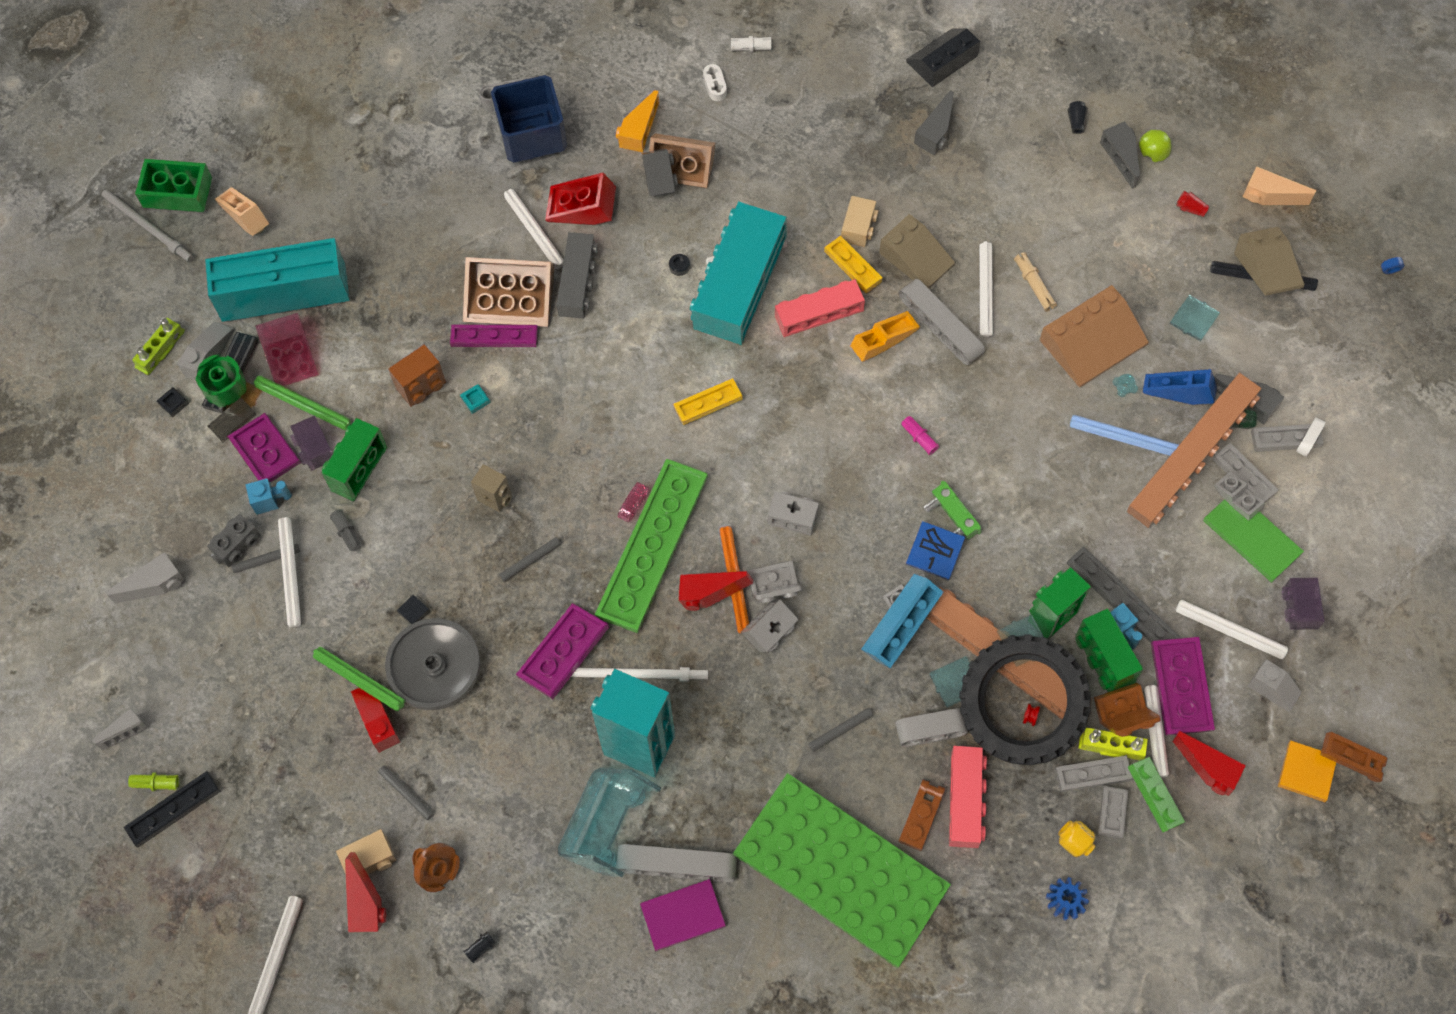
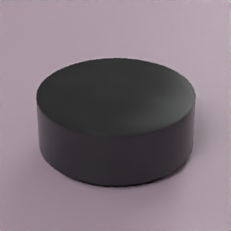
[669,254,690,276]

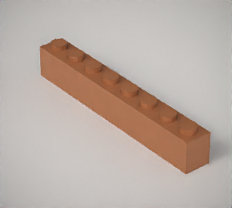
[1127,372,1262,528]
[926,587,1092,719]

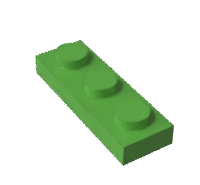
[1127,757,1185,833]

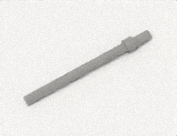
[102,190,194,262]

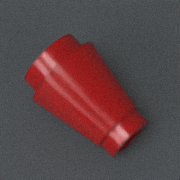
[1176,191,1209,217]

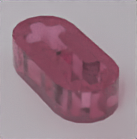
[618,482,649,523]

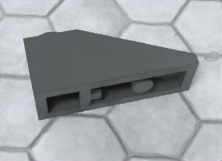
[914,90,954,156]
[1100,121,1140,189]
[1214,374,1284,425]

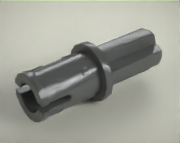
[330,509,361,551]

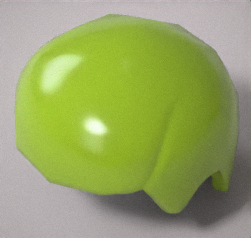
[1139,130,1172,162]

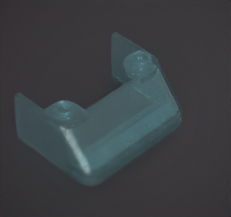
[558,768,662,877]

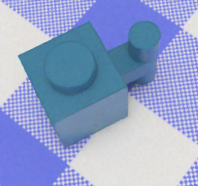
[245,478,292,515]
[1110,603,1142,650]

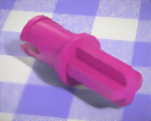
[901,416,939,455]

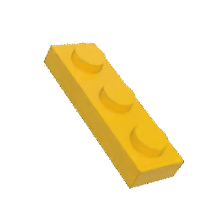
[824,235,883,293]
[673,378,743,425]

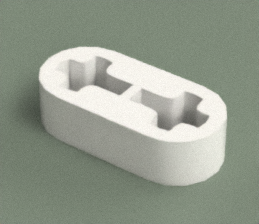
[703,64,727,101]
[1296,417,1326,457]

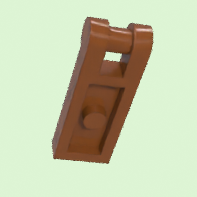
[1320,732,1388,782]
[899,779,945,851]

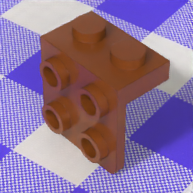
[1093,683,1161,737]

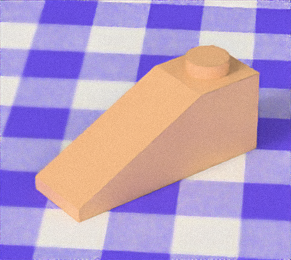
[1243,167,1316,205]
[215,187,269,236]

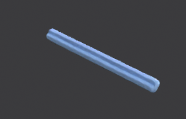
[1070,415,1179,456]

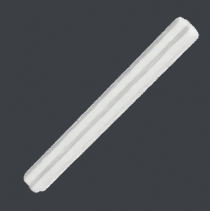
[504,189,564,270]
[979,241,993,338]
[278,517,301,627]
[1176,600,1288,659]
[248,896,303,1014]

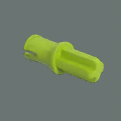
[128,772,179,792]

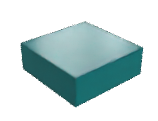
[460,384,491,414]

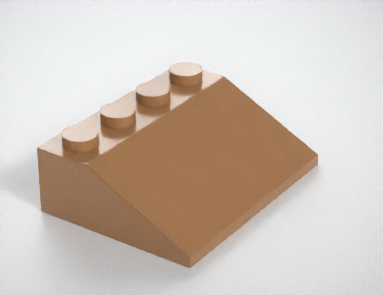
[463,257,555,327]
[1040,285,1149,388]

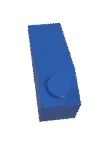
[1143,369,1217,405]

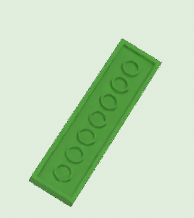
[595,459,708,633]

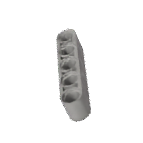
[898,279,985,365]
[615,844,737,882]

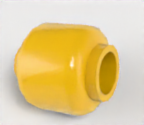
[1058,820,1095,857]

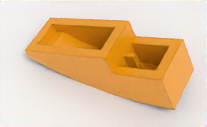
[850,311,920,362]

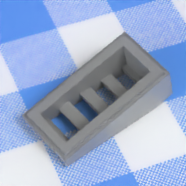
[92,709,148,750]

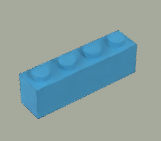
[861,574,943,668]

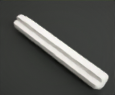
[1144,685,1169,778]

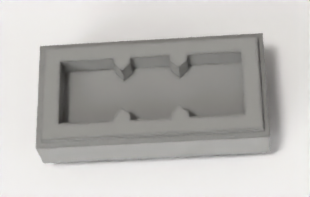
[1098,786,1128,839]

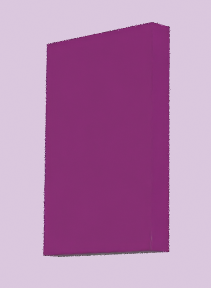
[227,413,301,483]
[640,879,726,952]

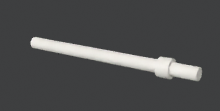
[571,667,708,681]

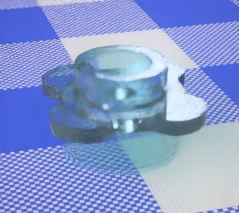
[1112,374,1138,397]

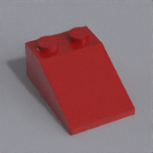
[545,172,616,225]

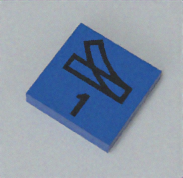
[906,521,965,580]

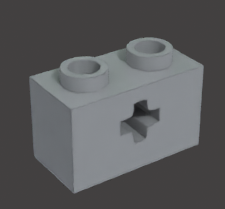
[768,492,819,536]
[741,599,798,652]

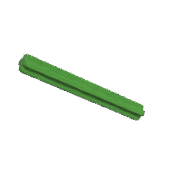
[254,376,351,430]
[313,647,405,711]

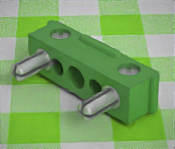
[924,481,981,540]

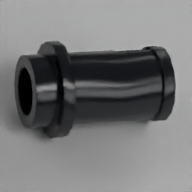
[463,932,496,963]

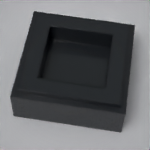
[156,387,189,417]
[397,595,430,625]

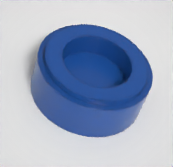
[1381,257,1405,274]

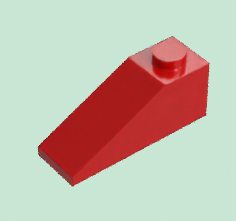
[678,571,753,611]
[351,688,400,753]
[1172,731,1246,796]
[345,852,386,932]

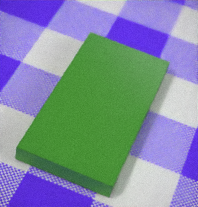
[1203,499,1304,583]

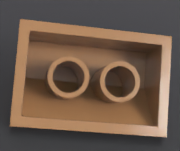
[649,133,716,188]

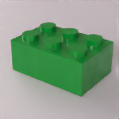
[135,159,212,212]
[321,418,388,502]
[1028,567,1091,639]
[1075,608,1143,692]

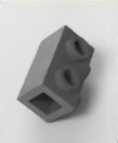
[207,514,261,567]

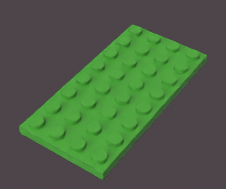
[733,773,951,968]

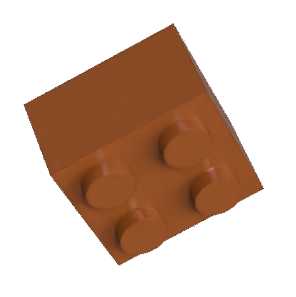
[388,344,446,407]

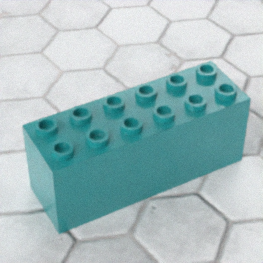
[689,201,787,345]
[205,238,350,322]
[591,668,675,778]

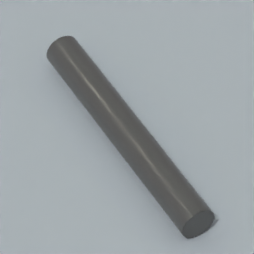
[499,537,561,582]
[231,544,300,573]
[808,708,873,752]
[378,765,434,820]

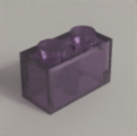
[290,415,333,471]
[1282,578,1324,630]

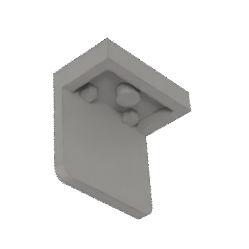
[747,560,802,603]

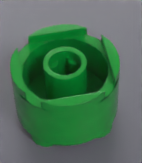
[195,355,247,407]

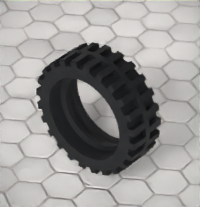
[959,634,1092,765]

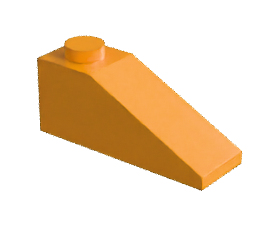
[616,90,659,152]

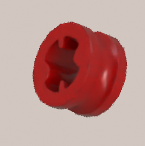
[1023,703,1040,727]

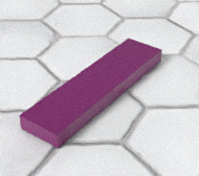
[450,324,538,347]

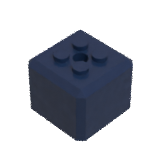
[491,75,568,163]

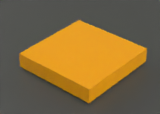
[1277,740,1336,802]

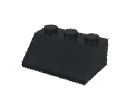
[906,28,980,87]

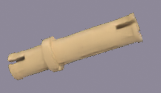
[1014,252,1057,312]

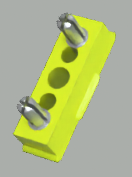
[1078,727,1148,761]

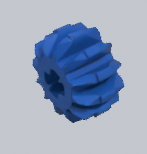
[1046,877,1089,921]

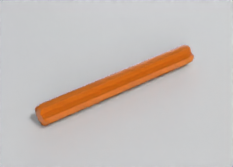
[720,526,749,633]

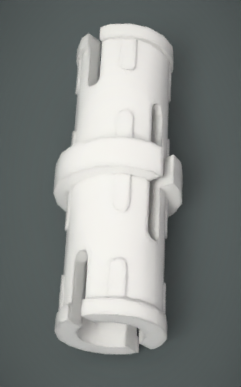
[731,36,771,52]

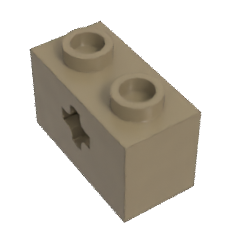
[471,464,512,512]

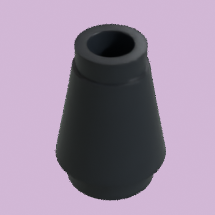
[1067,101,1088,134]

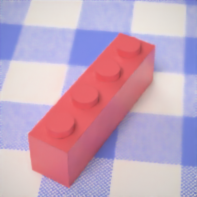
[775,280,865,337]
[949,746,987,848]

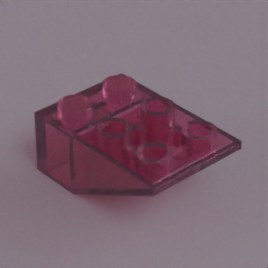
[255,313,318,386]

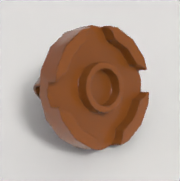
[412,843,460,893]

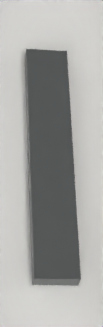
[1067,546,1181,643]

